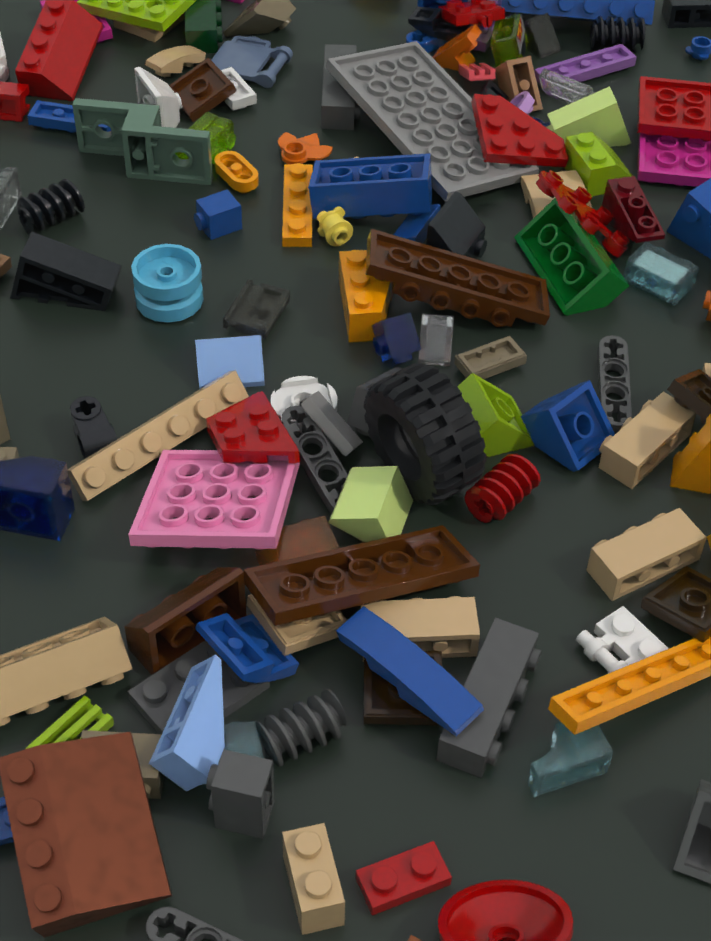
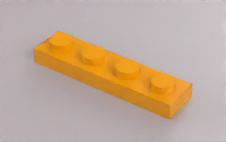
[282,163,313,247]

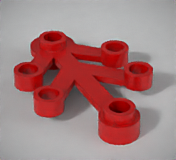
[536,170,630,258]

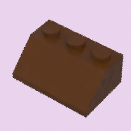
[124,567,247,675]

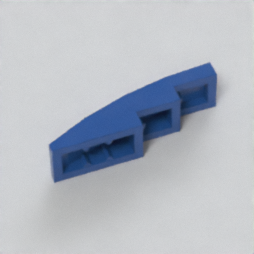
[336,606,484,736]

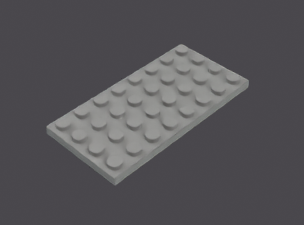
[326,41,539,202]

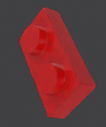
[355,841,452,916]

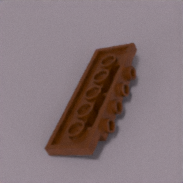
[366,229,550,327]
[244,525,480,626]

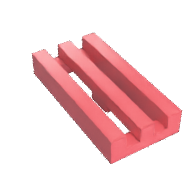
[458,63,496,81]

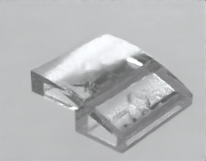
[539,68,594,104]

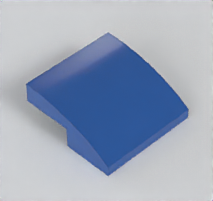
[195,613,299,683]

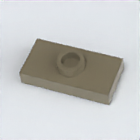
[454,336,527,379]

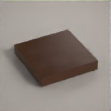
[169,57,237,122]

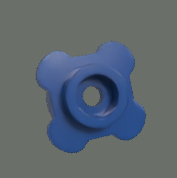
[685,36,711,60]

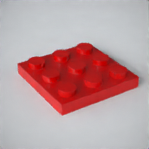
[637,76,711,141]

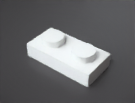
[221,67,257,111]

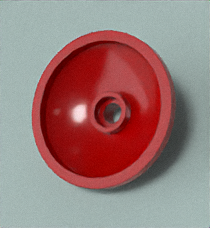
[438,880,573,941]

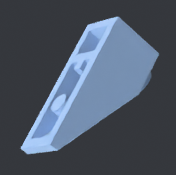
[149,655,225,791]

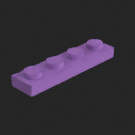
[534,44,637,92]

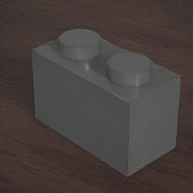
[206,749,275,839]

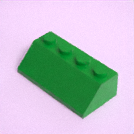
[514,198,629,316]

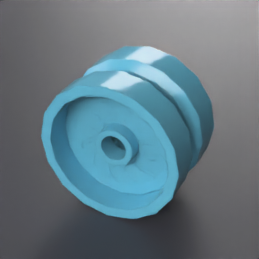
[131,244,204,323]

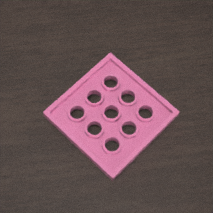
[128,450,300,550]

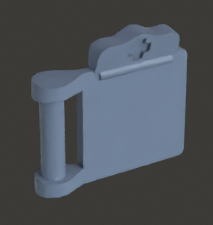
[211,36,293,88]

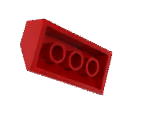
[15,0,103,101]

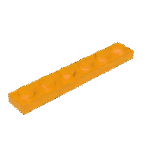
[548,637,711,735]

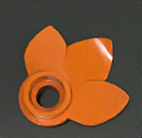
[278,132,333,164]

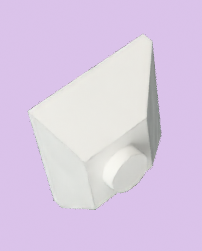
[134,67,182,128]

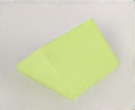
[328,466,413,542]

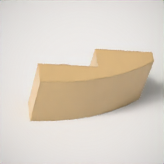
[145,45,206,77]

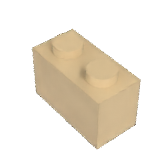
[282,823,345,935]

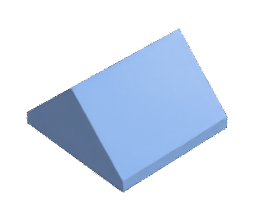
[195,335,265,389]

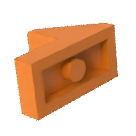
[432,23,482,71]

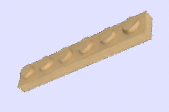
[66,370,249,501]

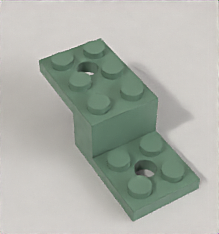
[72,98,213,185]

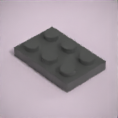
[127,640,270,734]

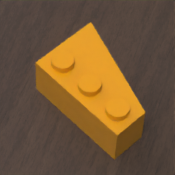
[339,250,393,342]
[670,414,711,494]

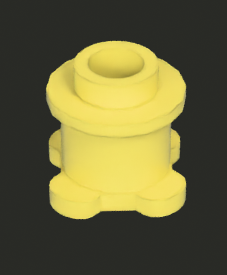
[317,206,353,246]

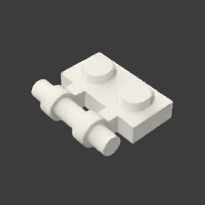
[576,606,669,674]

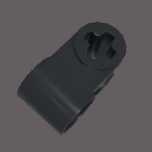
[70,396,117,459]

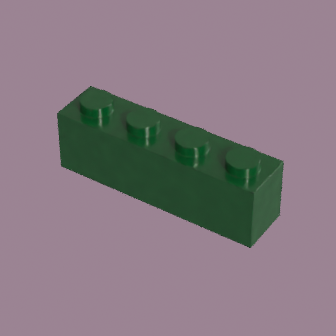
[185,0,223,53]

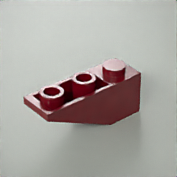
[602,176,666,243]

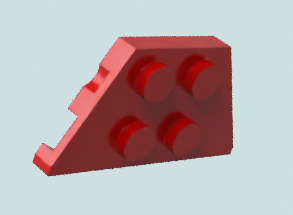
[206,391,300,463]

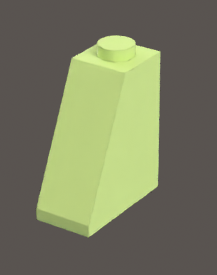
[546,86,631,147]

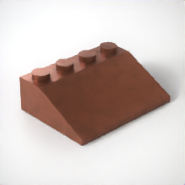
[0,732,172,938]

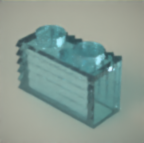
[624,241,699,306]

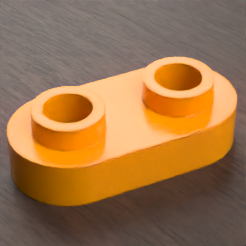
[214,151,259,193]

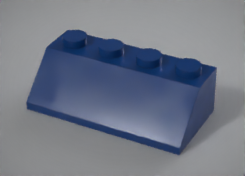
[309,153,432,219]

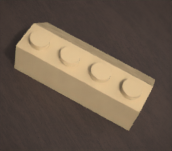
[0,616,132,726]

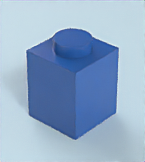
[194,189,242,240]

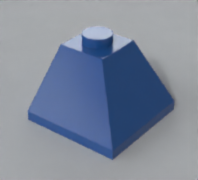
[521,380,615,472]

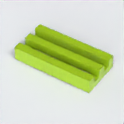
[25,696,114,749]

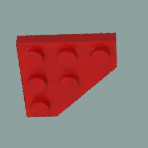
[471,94,569,167]

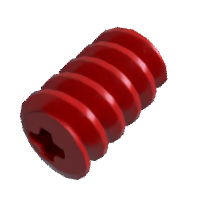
[465,454,541,523]

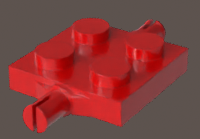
[438,0,505,28]

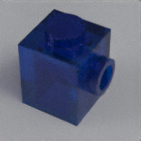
[372,312,422,365]

